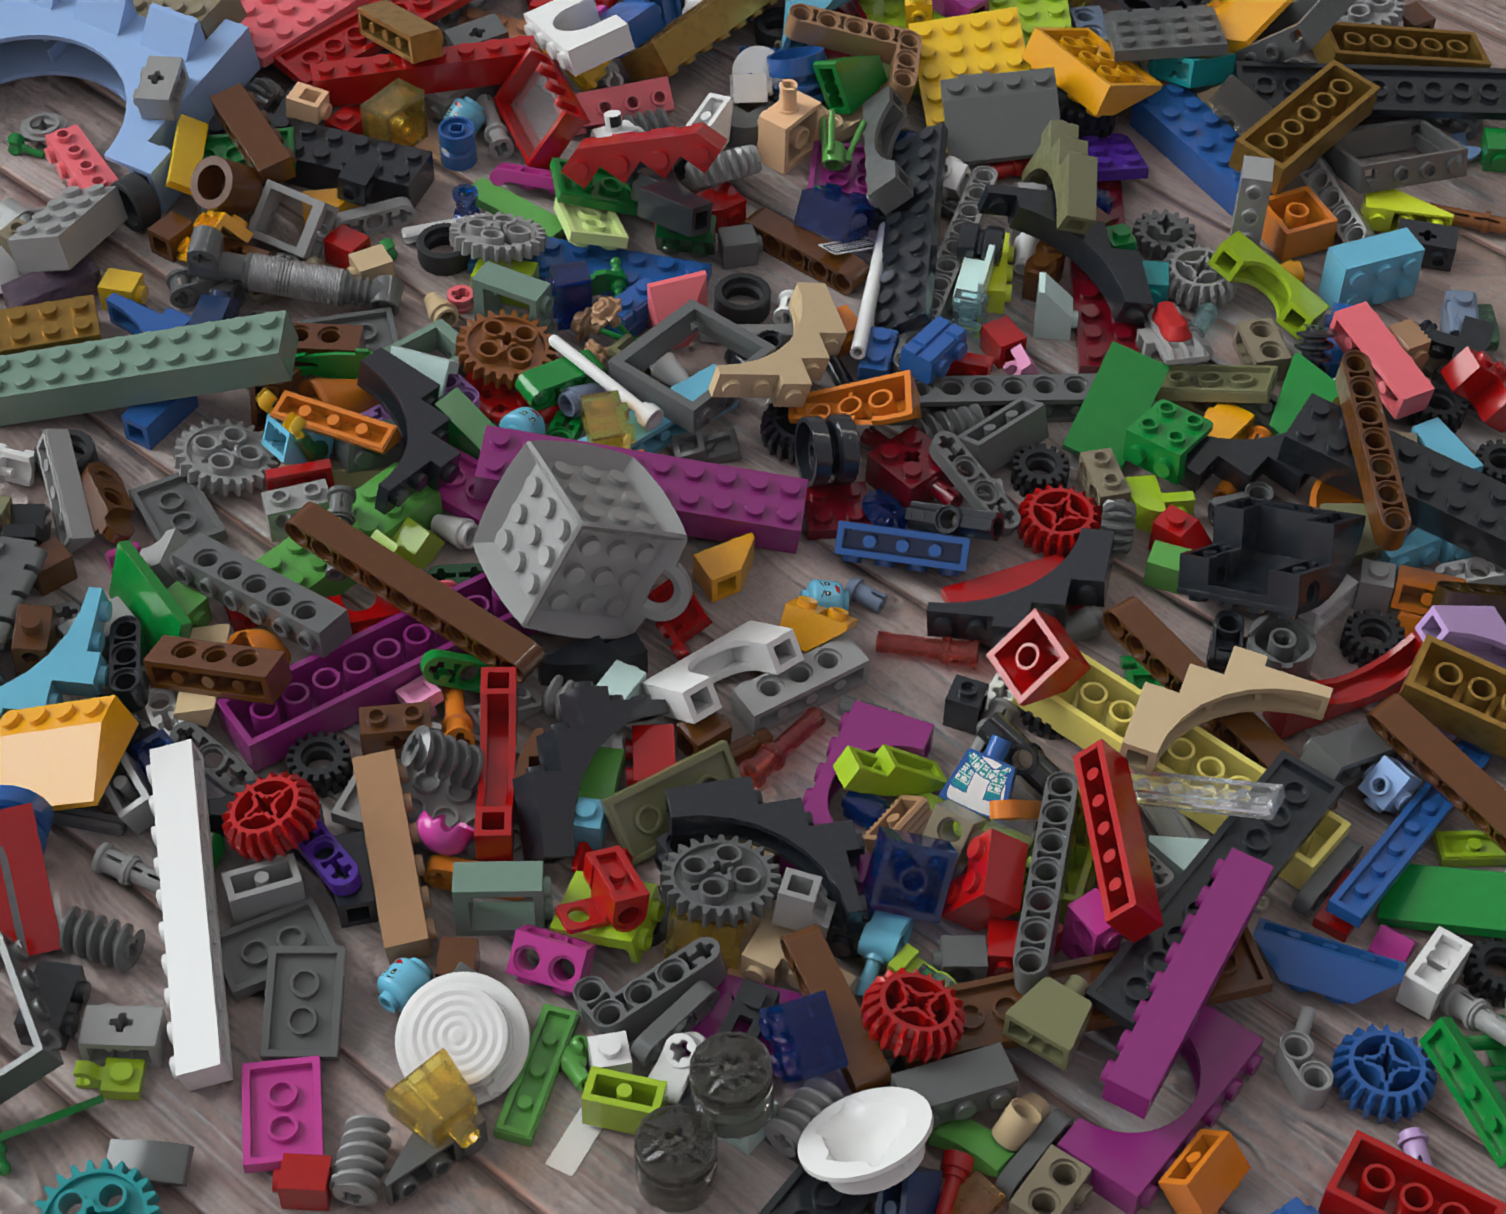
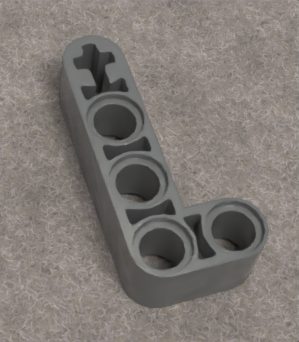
[573,937,728,1044]

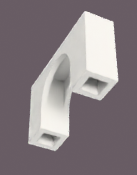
[524,0,635,76]
[642,620,804,724]

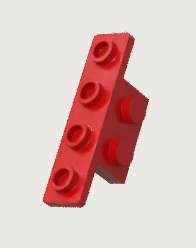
[648,579,713,661]

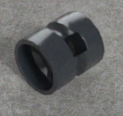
[957,221,1006,267]

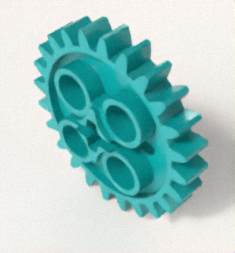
[34,1158,164,1214]

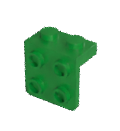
[1123,399,1213,485]

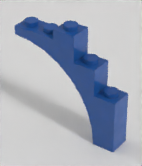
[106,292,199,451]

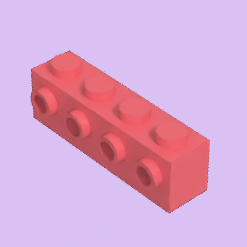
[556,76,675,137]
[44,124,118,189]
[1329,301,1435,420]

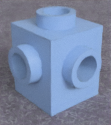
[1358,755,1423,814]

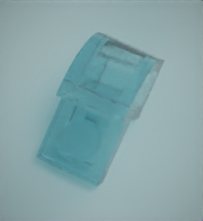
[951,288,990,339]

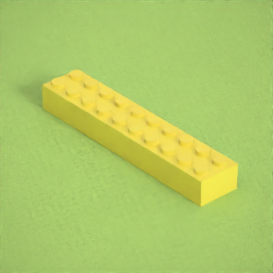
[1012,651,1351,890]

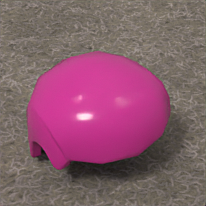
[417,810,474,856]

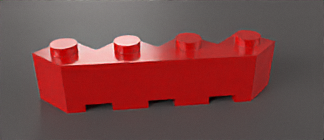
[561,122,728,189]

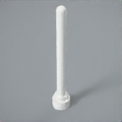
[548,335,664,431]

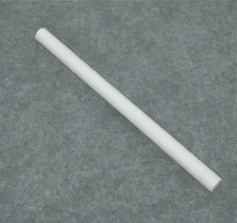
[850,222,885,360]

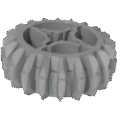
[684,145,762,190]
[1163,244,1239,313]

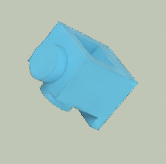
[574,797,608,852]

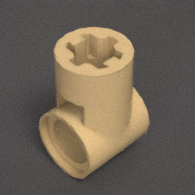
[991,1093,1050,1151]

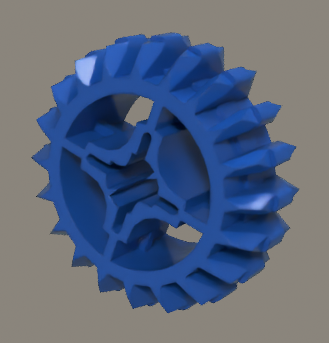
[1330,1023,1437,1125]

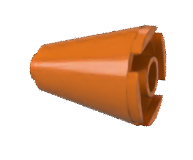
[298,378,380,414]

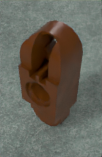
[80,462,135,545]

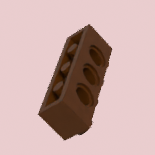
[292,322,366,366]
[143,635,293,705]

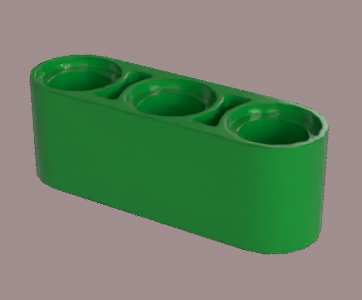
[515,349,609,411]

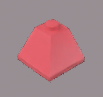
[647,270,707,350]

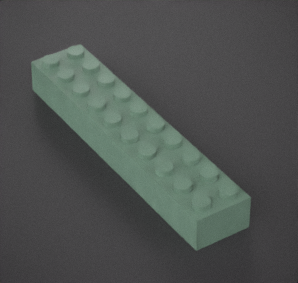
[0,310,299,426]

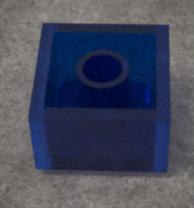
[793,182,876,243]
[861,826,959,923]
[759,990,849,1084]

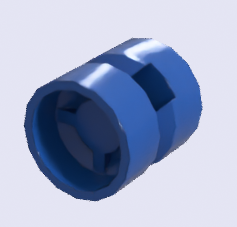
[438,116,477,171]

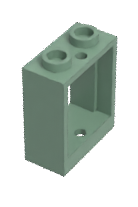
[472,261,555,334]
[383,318,467,379]
[452,861,553,936]

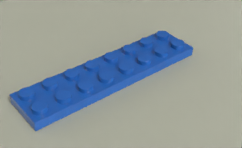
[467,237,712,297]

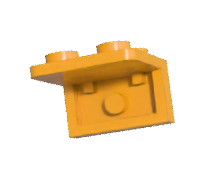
[176,210,254,263]

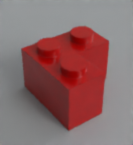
[1440,346,1506,433]
[941,828,1028,932]

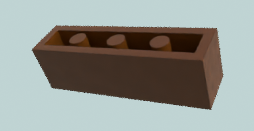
[209,83,297,187]

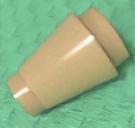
[424,292,459,328]

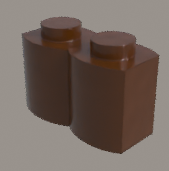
[1022,240,1066,302]

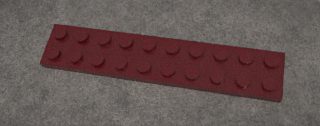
[1068,180,1139,374]

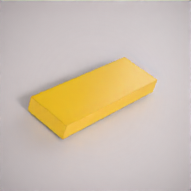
[166,114,209,196]

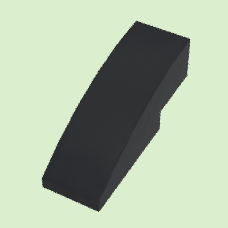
[537,632,648,687]

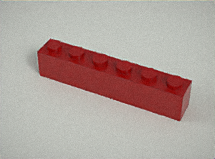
[1073,738,1164,943]

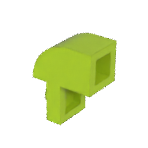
[1125,475,1196,533]
[370,516,445,570]

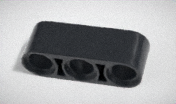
[109,615,149,713]

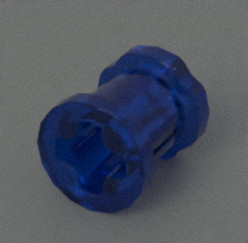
[452,184,480,218]

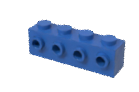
[834,520,971,577]

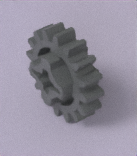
[1132,209,1197,261]

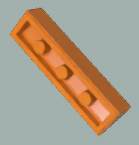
[270,390,402,454]

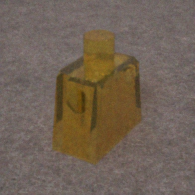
[384,1048,480,1148]

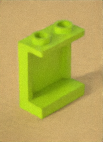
[549,870,666,964]

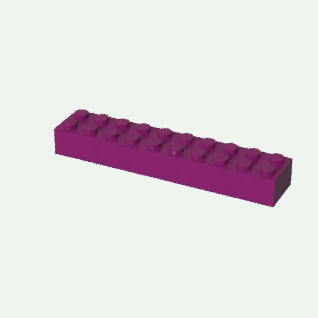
[473,425,808,554]
[216,572,538,773]

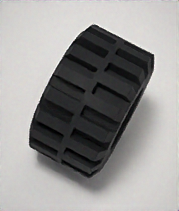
[1057,87,1117,139]

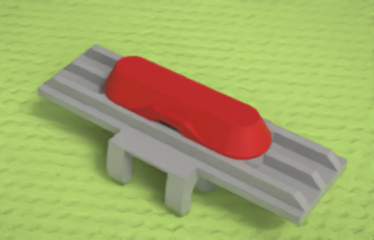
[1136,301,1213,365]

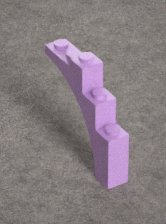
[1415,605,1506,669]

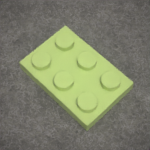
[553,198,629,250]

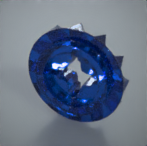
[862,488,907,529]

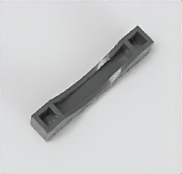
[862,85,914,215]

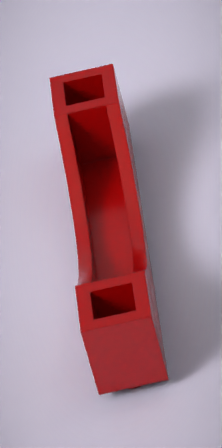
[1262,631,1423,739]
[474,667,518,862]

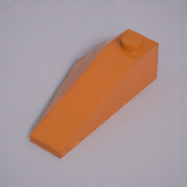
[788,370,921,425]

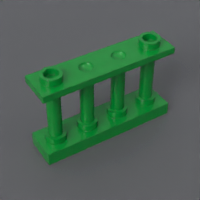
[1419,1015,1506,1169]

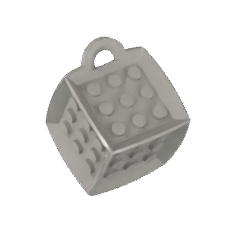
[473,440,692,639]

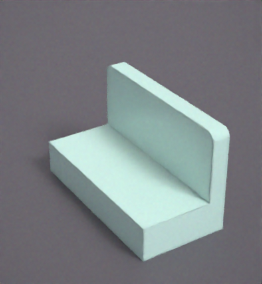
[952,244,995,311]
[390,346,460,397]

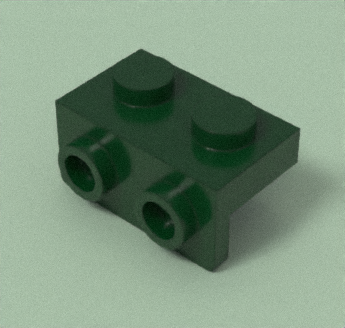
[654,215,717,258]

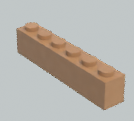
[352,749,438,965]

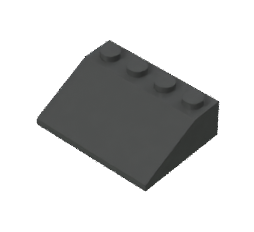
[940,67,1060,165]

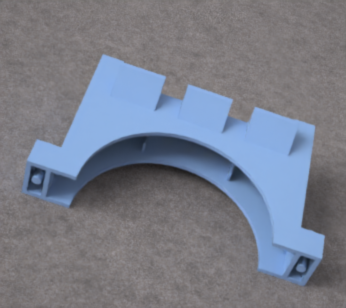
[0,0,261,214]

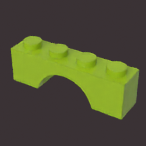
[1207,230,1330,340]

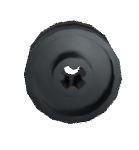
[794,413,860,488]

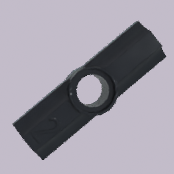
[905,501,1005,541]
[977,711,1061,797]

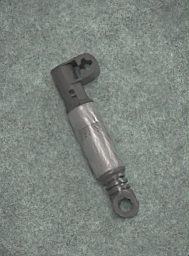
[186,225,404,316]

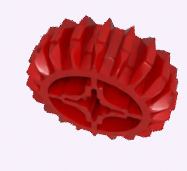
[1016,484,1102,557]
[222,770,321,863]
[860,967,966,1064]

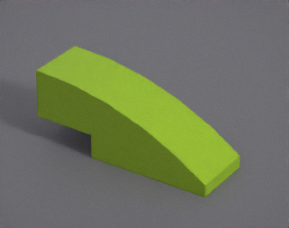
[833,744,947,796]

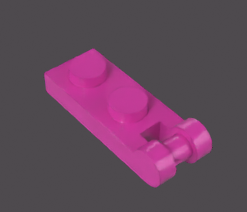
[490,162,556,195]

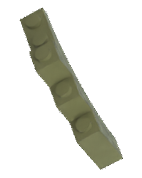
[1021,120,1098,235]

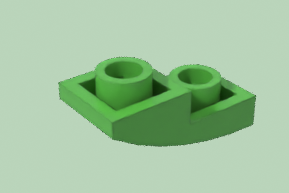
[577,746,626,801]
[928,1119,1018,1178]

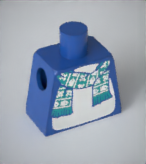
[939,734,1017,825]

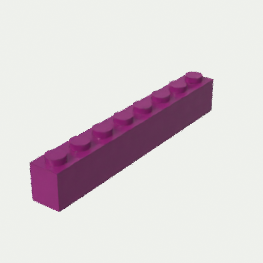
[1100,847,1274,1120]

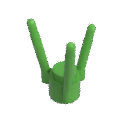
[820,109,866,171]

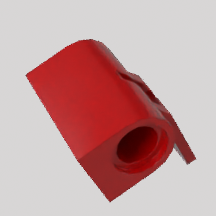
[556,845,650,934]

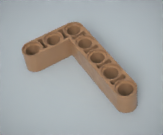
[784,3,922,105]

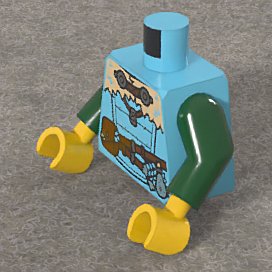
[255,387,334,464]

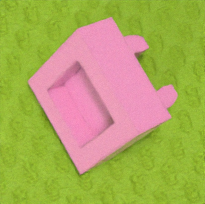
[1003,344,1040,375]
[395,675,444,718]

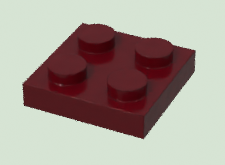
[804,481,873,540]

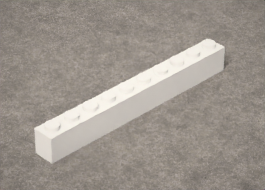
[146,739,234,1091]

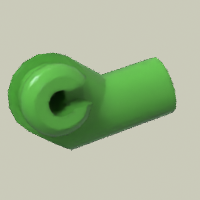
[561,1035,589,1092]

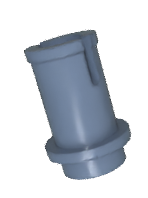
[844,577,888,614]

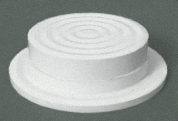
[395,972,530,1107]
[798,1087,934,1195]

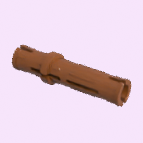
[1430,202,1506,236]

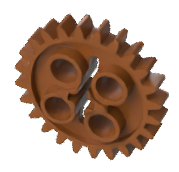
[455,309,556,390]

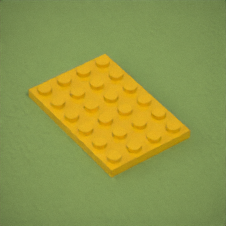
[908,6,1030,158]

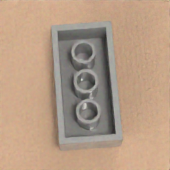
[7,184,128,273]

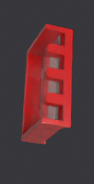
[493,47,591,170]

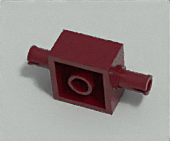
[860,425,964,513]

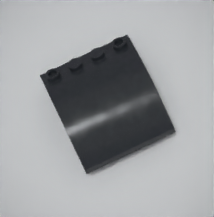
[1177,496,1366,619]

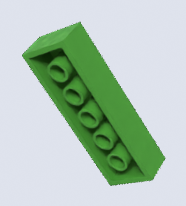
[256,462,443,598]

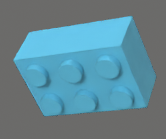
[1318,227,1425,310]

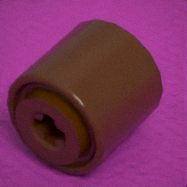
[190,156,262,217]

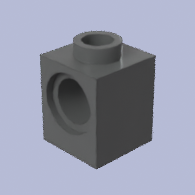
[932,935,988,984]

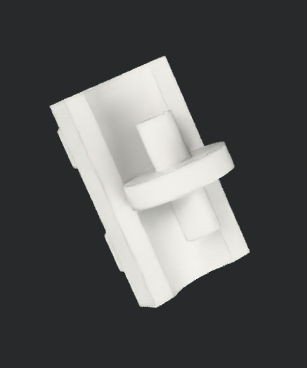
[0,443,37,487]

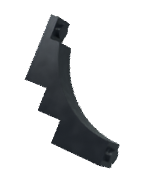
[977,184,1154,325]
[1179,432,1311,495]

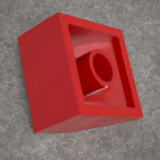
[986,608,1091,706]

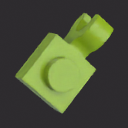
[73,1057,147,1101]

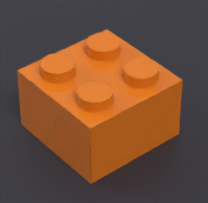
[1261,186,1338,262]

